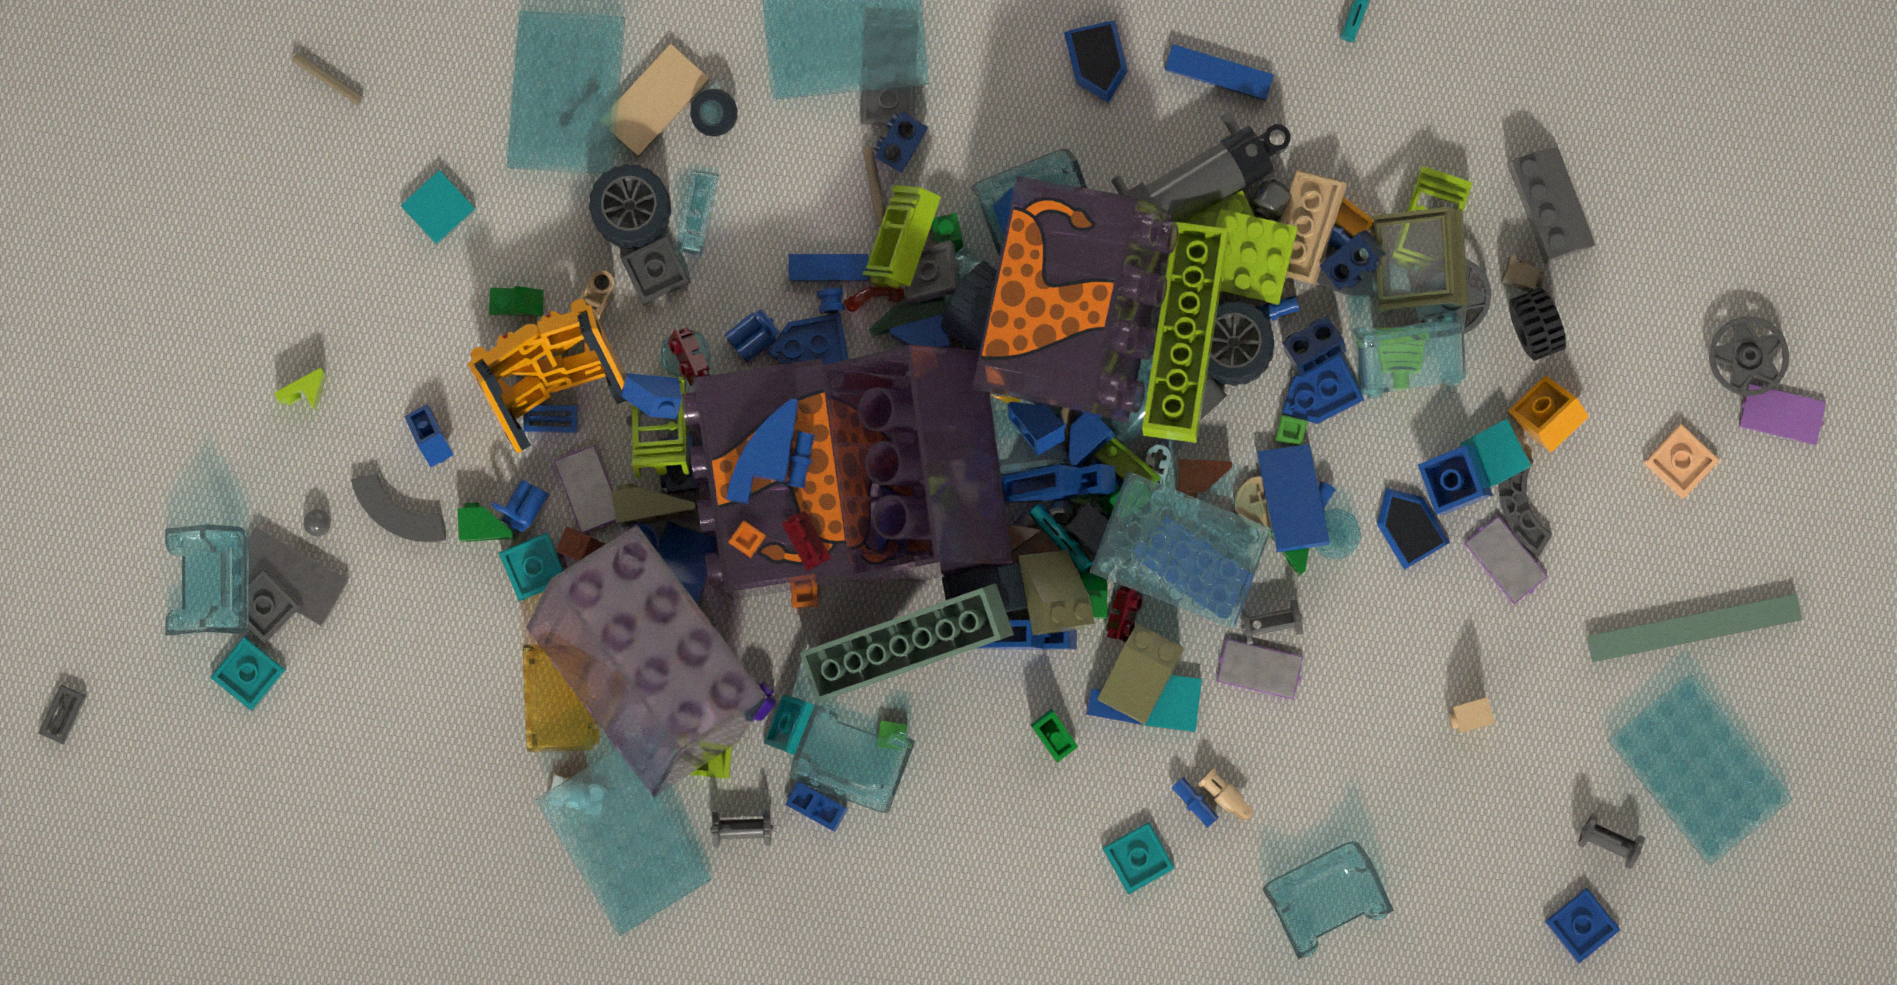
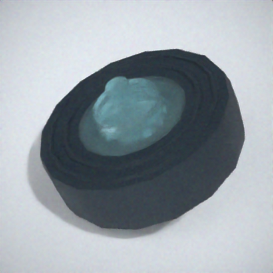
[690,89,738,137]

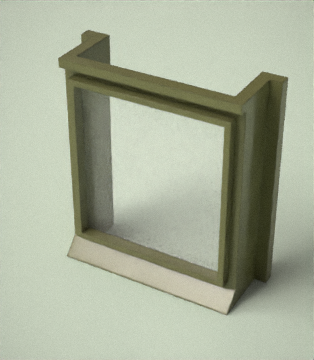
[1372,207,1468,314]

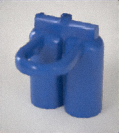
[724,309,781,363]
[491,479,549,532]

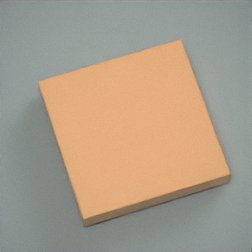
[1644,424,1720,499]

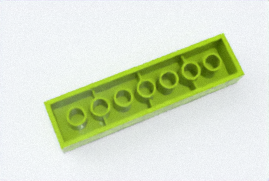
[1142,222,1228,443]

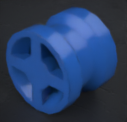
[817,288,845,314]

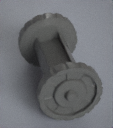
[1240,599,1303,645]
[710,810,773,848]
[1578,813,1645,869]

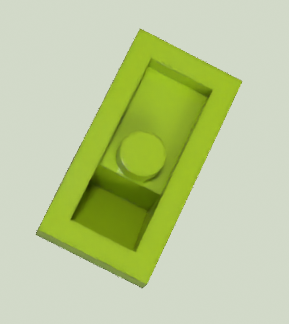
[274,367,327,411]

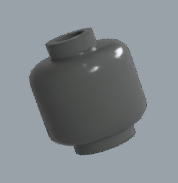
[1251,179,1291,220]

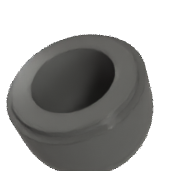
[1049,499,1077,525]
[303,509,331,537]

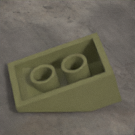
[611,483,703,528]
[1018,550,1095,635]
[1097,623,1184,725]

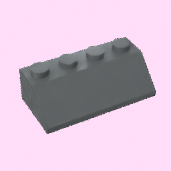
[1508,147,1595,264]

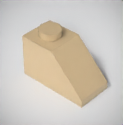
[1448,697,1495,734]

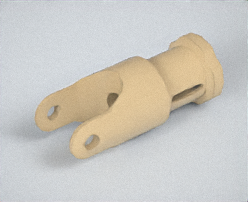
[1197,767,1253,821]

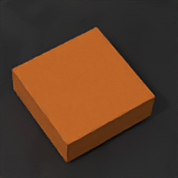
[728,520,766,558]
[791,580,819,608]

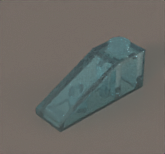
[677,170,719,256]

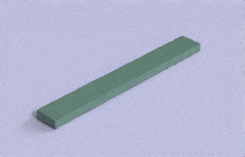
[1586,594,1802,662]

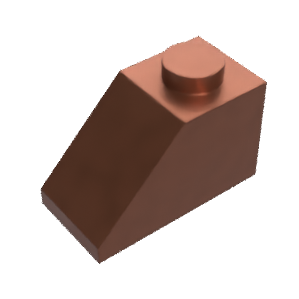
[1176,459,1232,499]
[556,526,618,574]

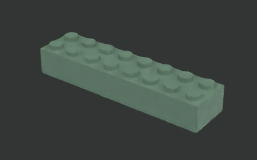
[799,584,1014,703]

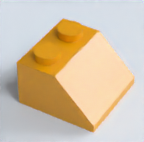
[1507,375,1589,453]

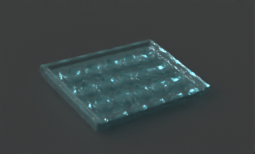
[763,0,929,100]
[507,11,625,174]
[1089,472,1272,629]
[1607,673,1793,866]
[535,743,712,936]

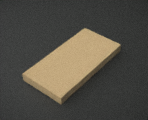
[599,44,710,157]
[1280,170,1347,285]

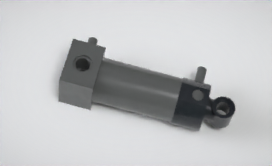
[1109,112,1291,254]

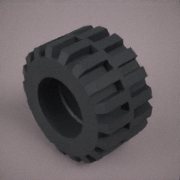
[1509,287,1566,361]

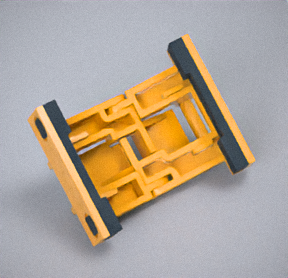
[467,299,627,453]

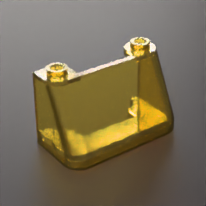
[523,643,600,753]

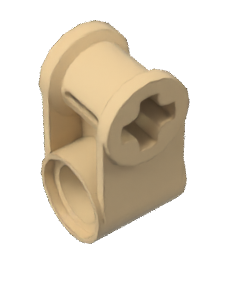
[579,270,616,322]

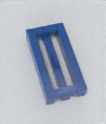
[523,405,578,433]

